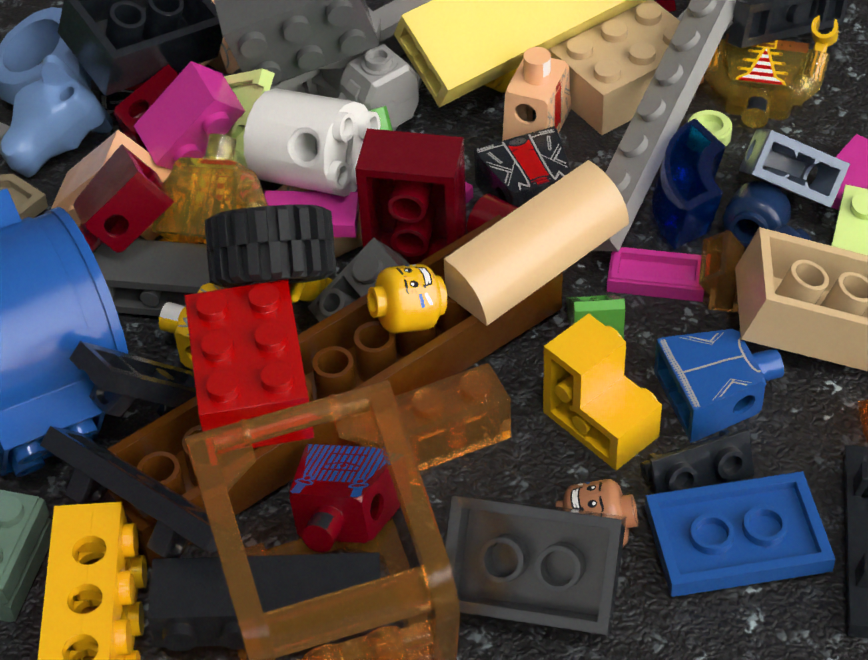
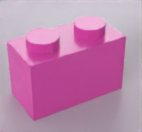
[134,61,245,175]

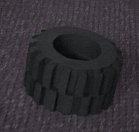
[204,204,337,288]

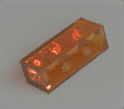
[345,362,511,476]

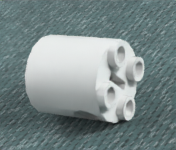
[243,88,380,197]

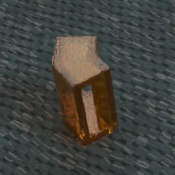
[699,230,745,312]

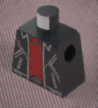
[474,126,571,207]

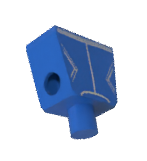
[654,329,784,443]

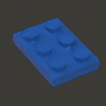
[645,471,836,597]

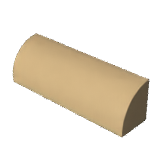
[444,160,629,326]

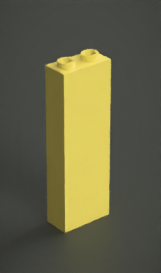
[394,0,647,108]

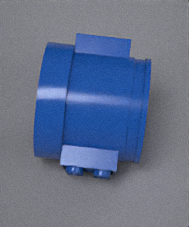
[0,188,129,477]

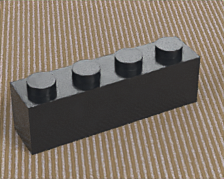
[148,552,382,651]

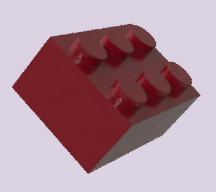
[355,128,467,265]

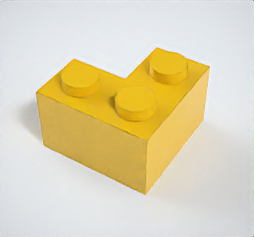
[543,313,662,471]

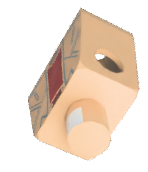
[502,47,571,141]

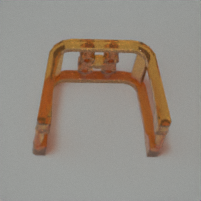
[185,380,460,660]

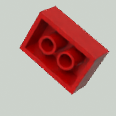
[184,279,314,456]

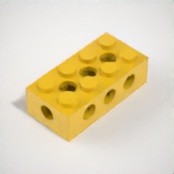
[37,502,147,660]

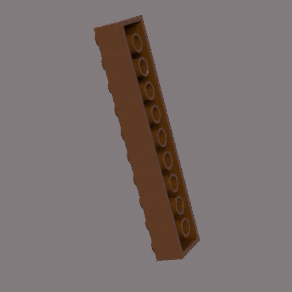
[100,215,563,569]

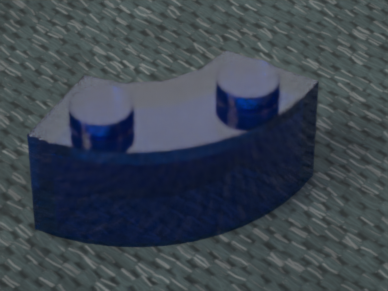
[652,118,726,249]

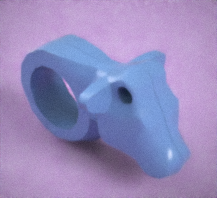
[0,7,113,178]

